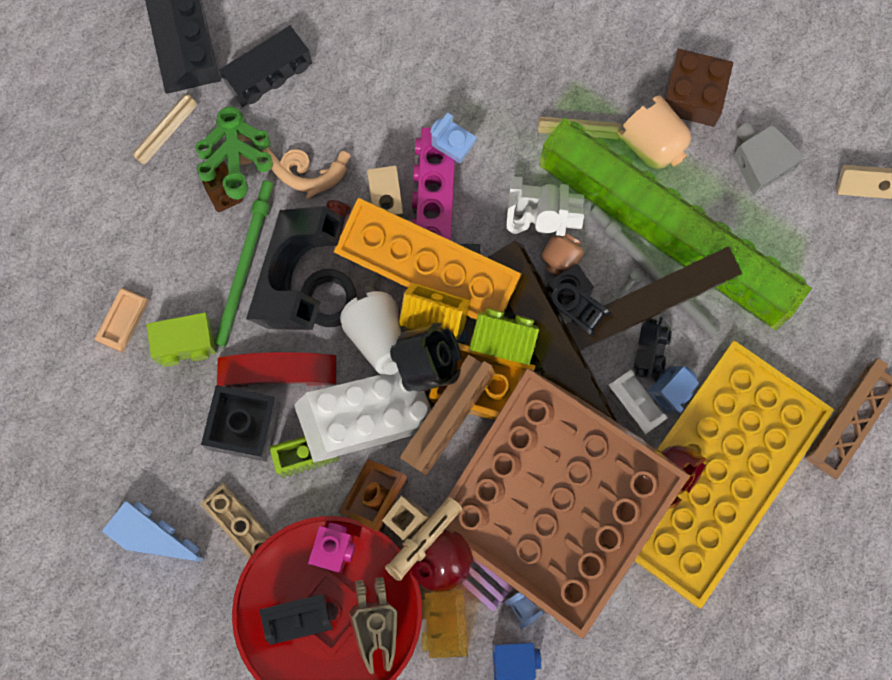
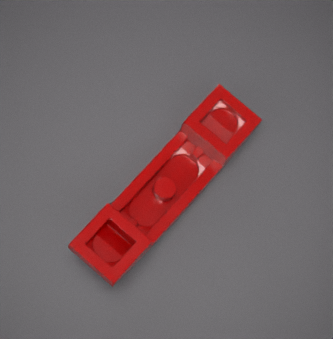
[217,352,336,388]

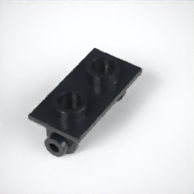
[633,317,672,382]

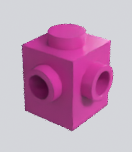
[308,523,356,574]

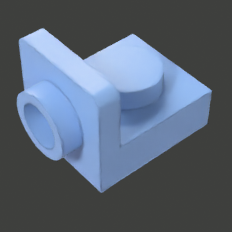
[430,112,477,164]

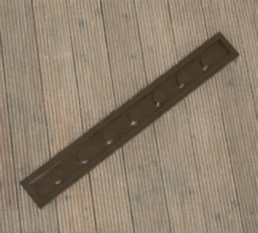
[530,246,743,372]

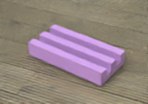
[461,558,513,612]

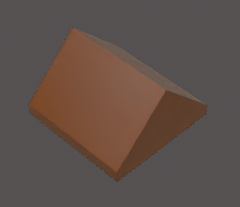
[338,459,409,533]

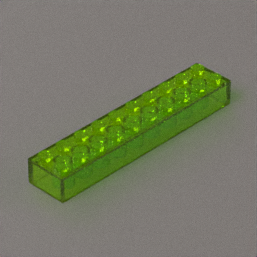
[539,118,812,331]

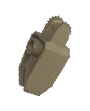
[349,577,397,674]

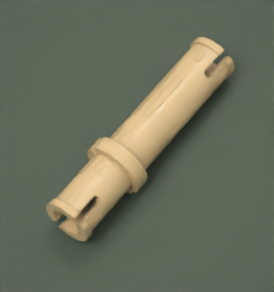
[385,497,462,581]

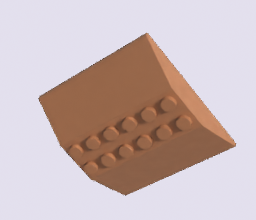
[445,369,690,639]

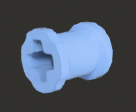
[505,592,544,629]

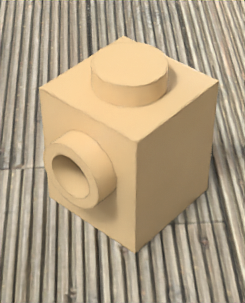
[382,496,431,541]

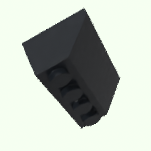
[145,0,220,94]

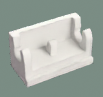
[605,370,668,438]

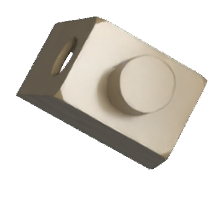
[367,166,403,218]

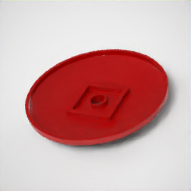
[232,516,422,680]

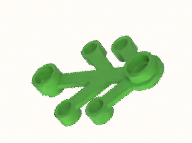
[195,106,273,200]

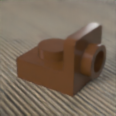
[201,161,243,212]

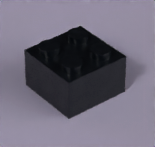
[201,385,281,462]

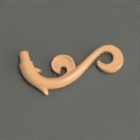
[238,133,351,199]

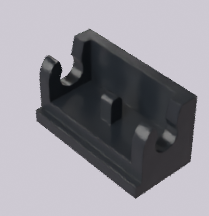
[259,594,333,645]

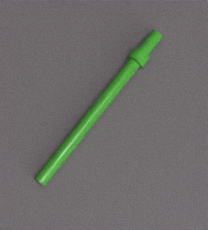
[214,180,274,347]

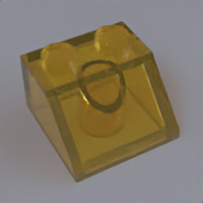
[422,590,468,658]

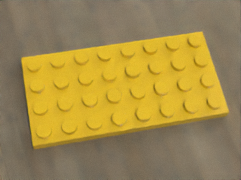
[634,340,835,609]

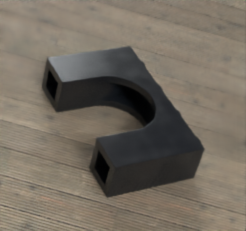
[246,206,345,330]

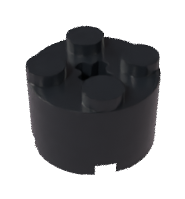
[390,323,461,392]

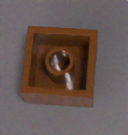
[663,48,734,127]

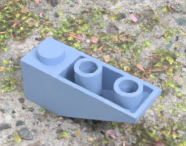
[102,501,204,562]

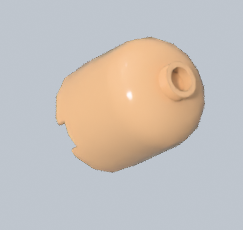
[617,95,691,169]

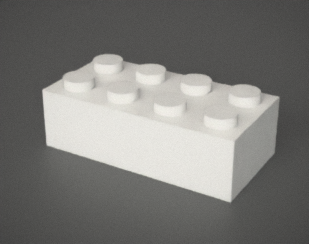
[294,371,431,463]

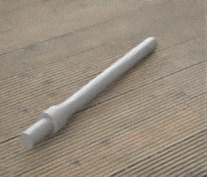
[589,205,720,338]

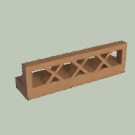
[399,355,495,476]
[805,358,892,480]

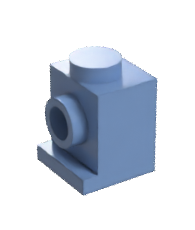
[647,366,699,413]

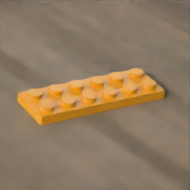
[334,198,522,320]

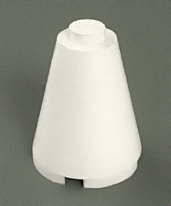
[340,291,402,375]

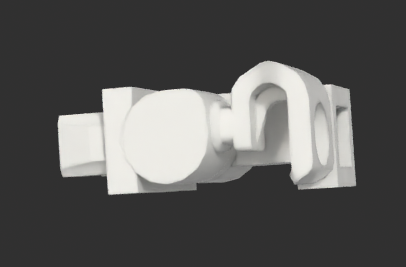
[507,176,584,236]

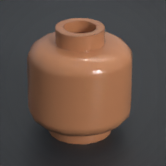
[540,233,584,276]

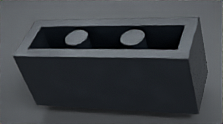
[219,25,312,108]

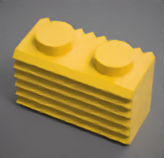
[399,283,470,340]

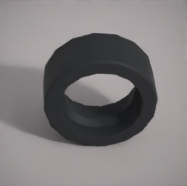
[300,269,357,327]

